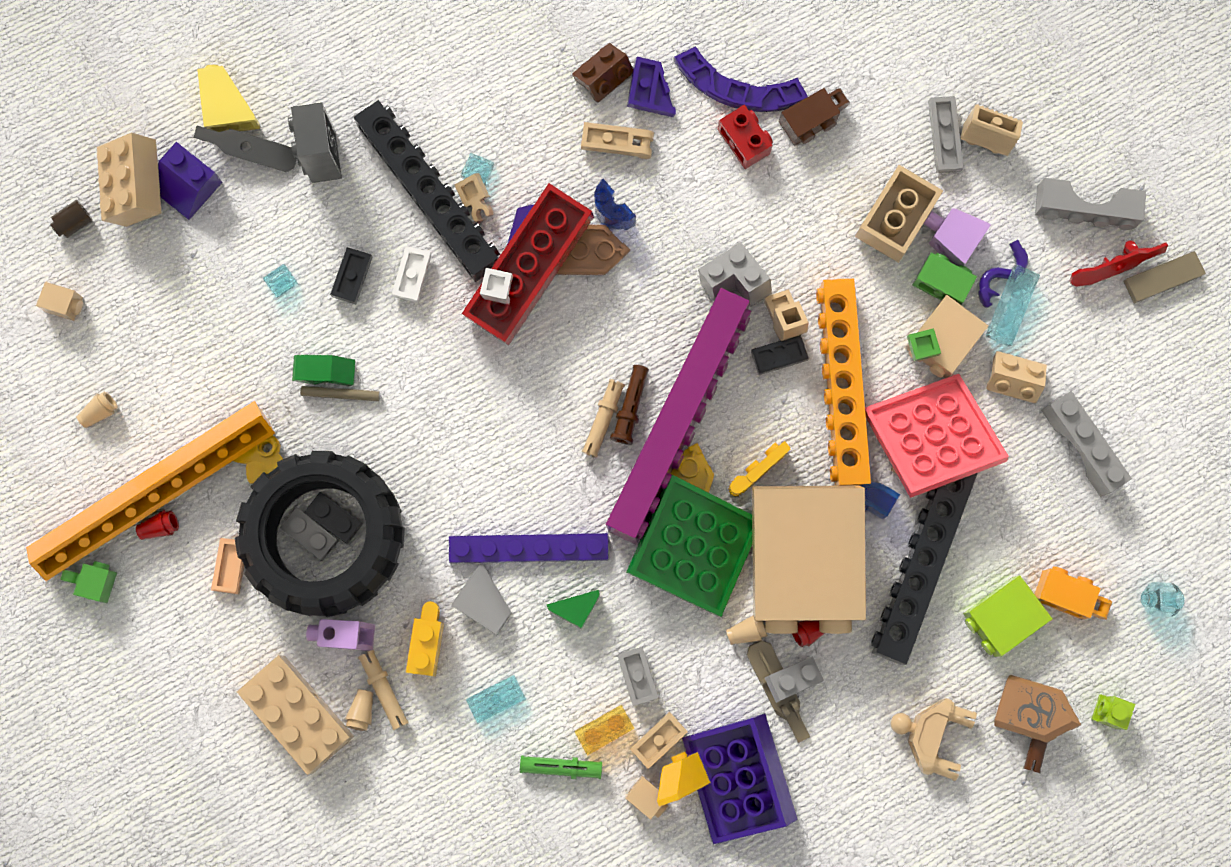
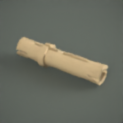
[582,379,625,458]
[358,650,409,730]

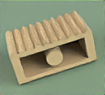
[960,104,1023,156]

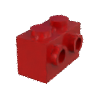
[717,104,773,169]

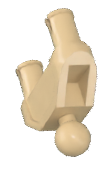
[891,698,977,781]

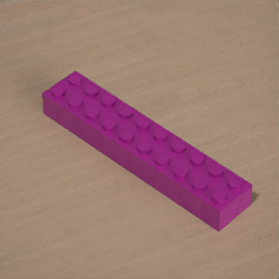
[606,288,752,545]

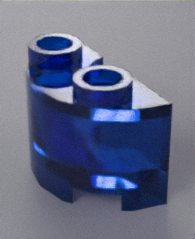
[594,179,636,230]

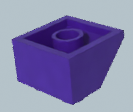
[158,142,223,220]

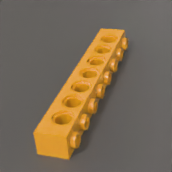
[816,278,871,487]

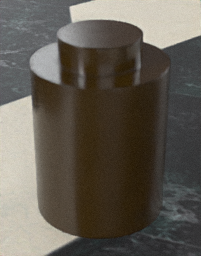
[50,199,93,238]

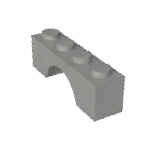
[1035,178,1146,230]
[1041,391,1132,497]

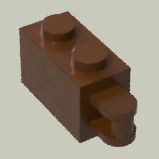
[778,88,850,146]

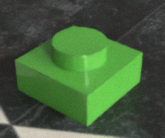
[907,328,941,362]

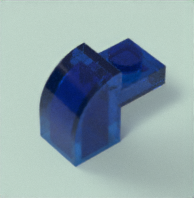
[860,482,900,519]

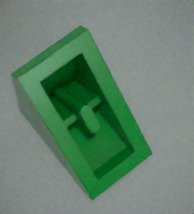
[547,590,600,629]

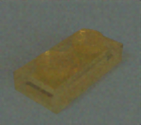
[574,705,635,755]

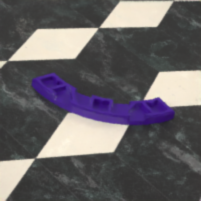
[674,46,808,112]

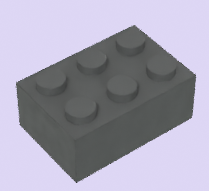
[288,102,342,183]

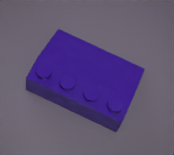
[682,713,798,844]

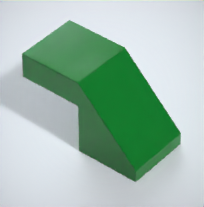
[292,355,355,386]

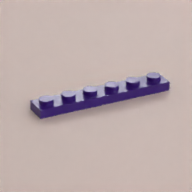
[449,533,608,563]

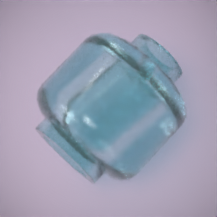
[1141,582,1185,617]

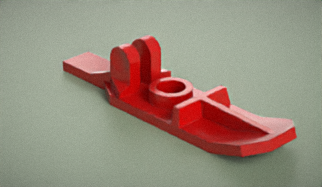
[1070,240,1168,287]

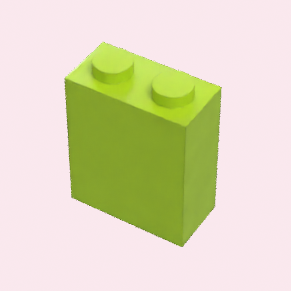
[963,575,1052,657]

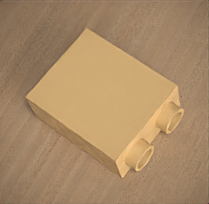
[752,485,866,634]

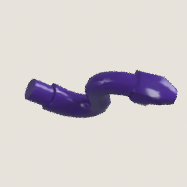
[978,239,1029,308]

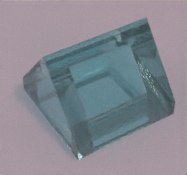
[263,264,298,298]

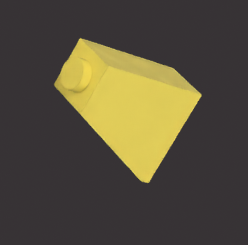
[197,65,260,132]

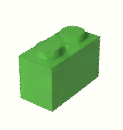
[912,252,977,305]

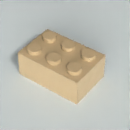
[97,132,161,227]
[855,165,943,263]

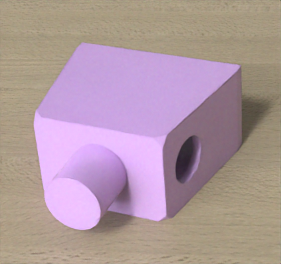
[924,208,991,266]
[306,619,375,651]

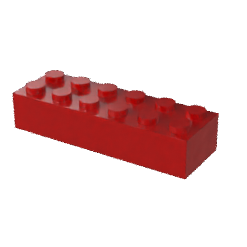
[461,183,594,346]

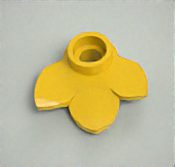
[233,435,283,484]

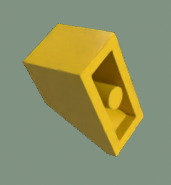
[657,751,710,807]

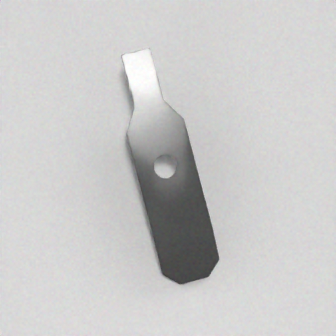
[193,125,297,172]

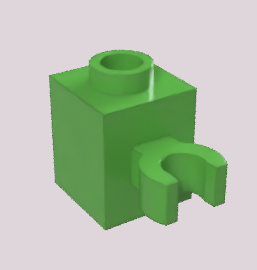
[60,561,117,603]

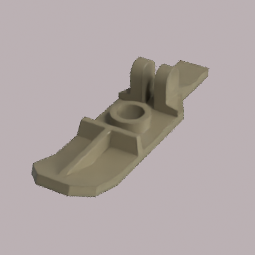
[746,640,810,743]

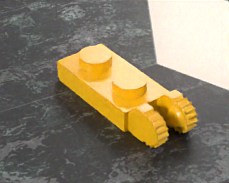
[728,441,791,497]

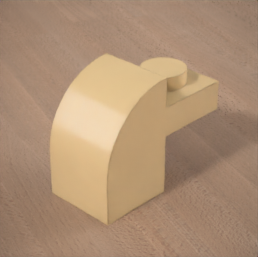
[764,289,809,341]

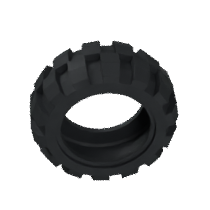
[235,451,405,617]

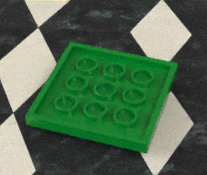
[626,475,752,617]

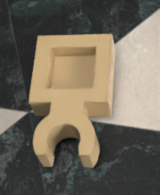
[455,173,493,222]

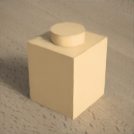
[36,282,83,321]
[625,776,668,820]

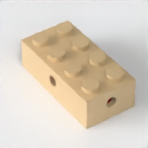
[237,655,355,775]

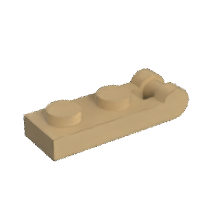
[581,122,654,159]

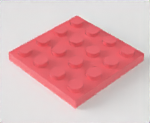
[865,374,1009,498]

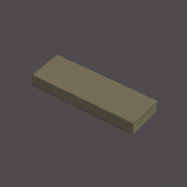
[1123,251,1206,304]

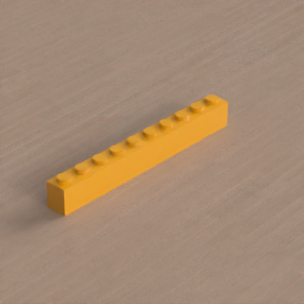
[26,401,275,581]

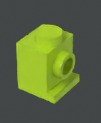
[1091,694,1136,730]

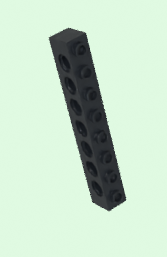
[354,100,500,282]
[871,473,978,665]

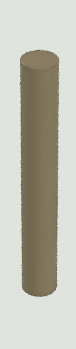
[300,386,380,402]

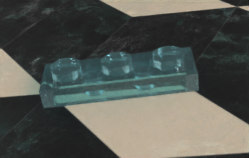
[986,265,1040,346]

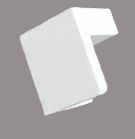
[480,268,513,304]

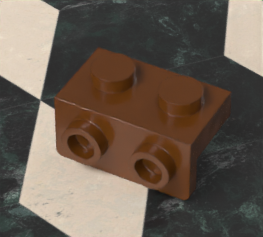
[572,43,633,103]

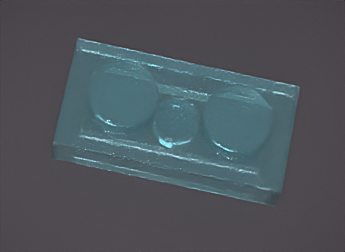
[466,675,526,724]

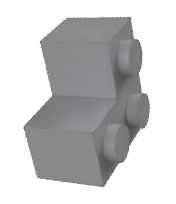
[698,242,772,307]

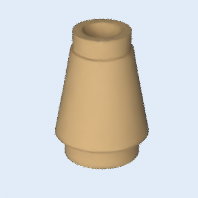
[76,391,118,428]
[726,615,768,645]
[345,689,374,731]

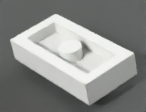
[392,246,431,303]

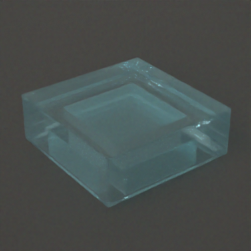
[461,153,494,185]

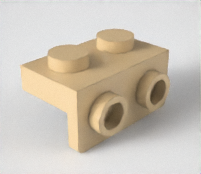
[986,351,1047,403]

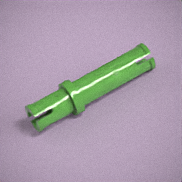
[520,755,602,780]

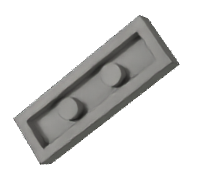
[928,96,964,173]

